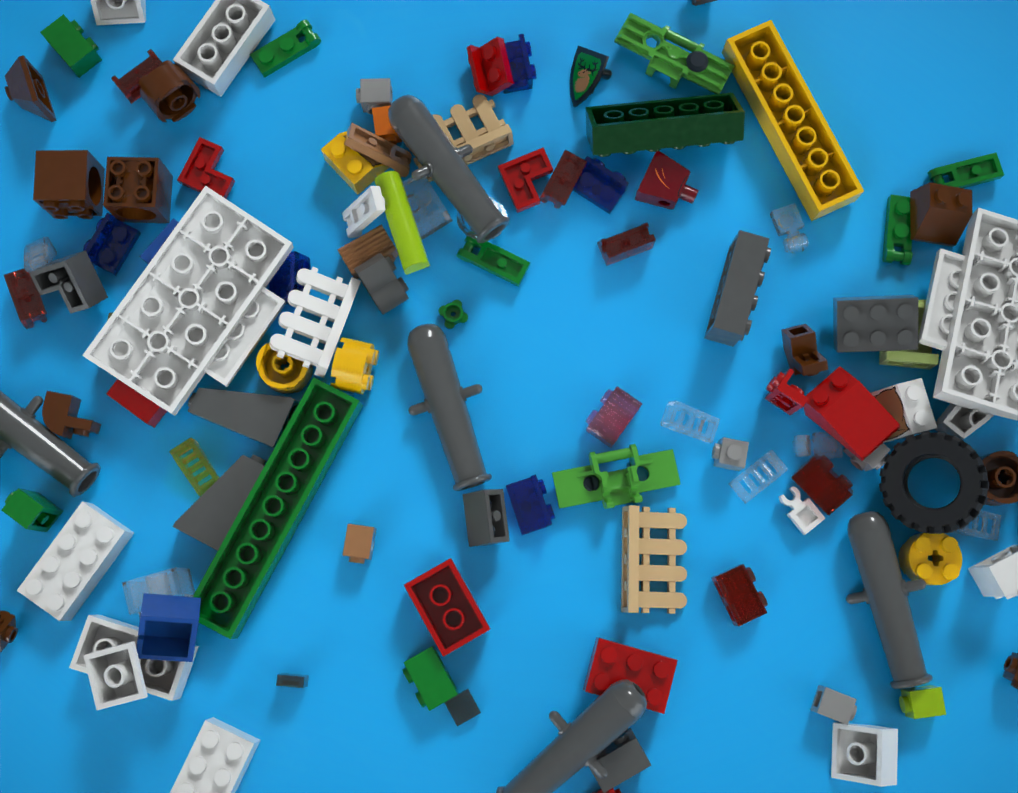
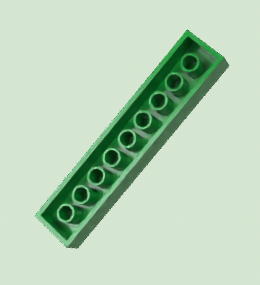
[193,377,363,639]

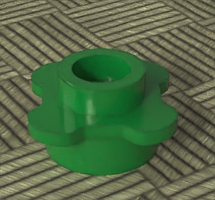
[439,300,468,329]

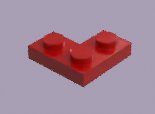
[177,137,235,199]
[498,148,553,213]

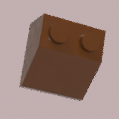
[910,182,973,247]

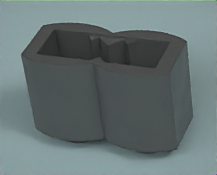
[354,253,409,315]

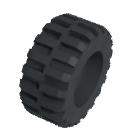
[879,431,989,534]

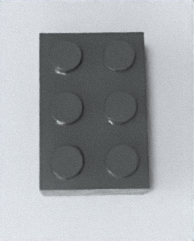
[833,295,918,352]

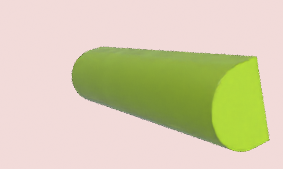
[375,171,430,275]

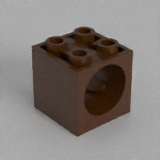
[33,150,105,219]
[103,157,173,223]

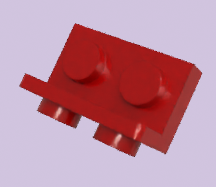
[467,36,514,96]
[765,368,809,415]

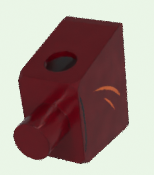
[635,151,699,210]

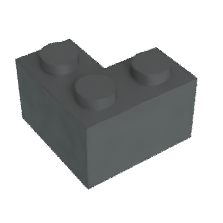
[29,250,108,314]

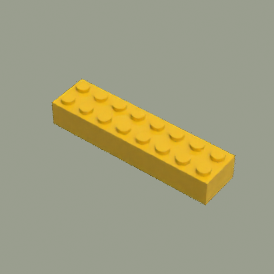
[722,20,864,221]

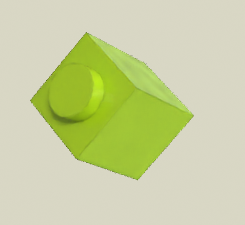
[899,685,946,719]

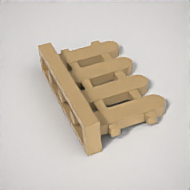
[405,94,514,184]
[621,505,687,614]

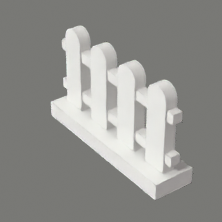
[269,267,361,378]

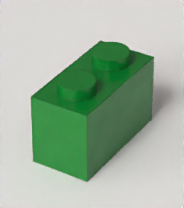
[40,14,102,78]
[1,488,63,532]
[402,645,459,711]

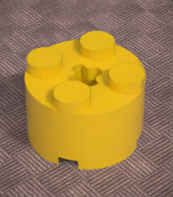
[331,337,379,394]
[256,343,313,394]
[898,533,962,586]

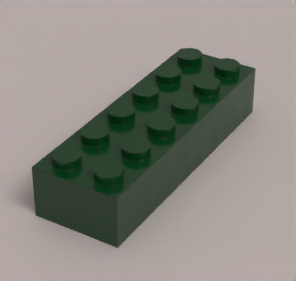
[585,93,745,157]

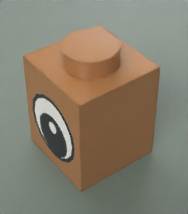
[343,524,377,564]

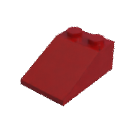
[804,366,900,461]

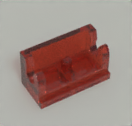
[111,49,162,104]
[540,150,587,209]
[597,222,656,266]
[4,267,47,329]

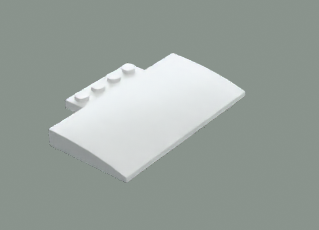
[82,186,294,416]
[918,208,1018,421]

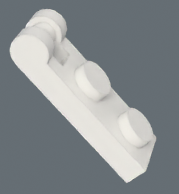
[342,186,386,238]

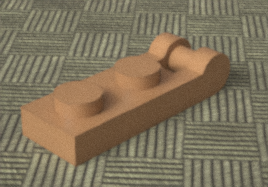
[344,123,412,177]

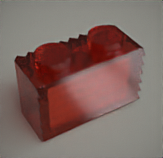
[791,453,853,515]
[711,564,768,626]

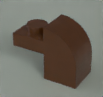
[781,324,828,376]
[42,391,101,439]

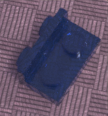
[503,34,536,94]
[569,156,629,214]
[83,213,141,276]
[269,251,311,305]
[506,474,555,535]

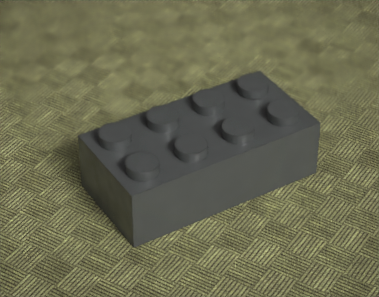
[704,230,771,347]

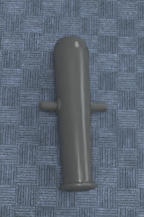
[388,95,510,243]
[407,324,492,491]
[0,391,101,497]
[846,511,933,689]
[496,680,647,793]

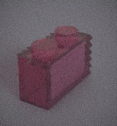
[585,386,642,448]

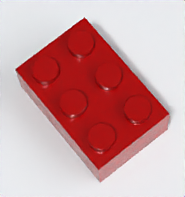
[404,558,491,657]
[583,637,678,714]

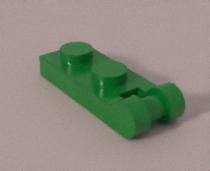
[250,20,321,78]
[928,153,1004,188]
[883,195,913,265]
[456,233,530,287]

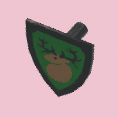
[570,46,612,107]

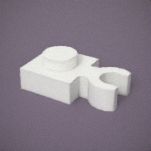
[778,486,826,535]

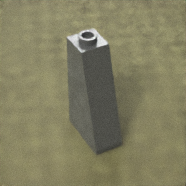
[188,388,299,448]
[173,454,266,551]

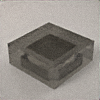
[276,673,309,688]
[444,688,481,726]

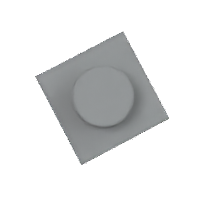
[810,685,857,725]

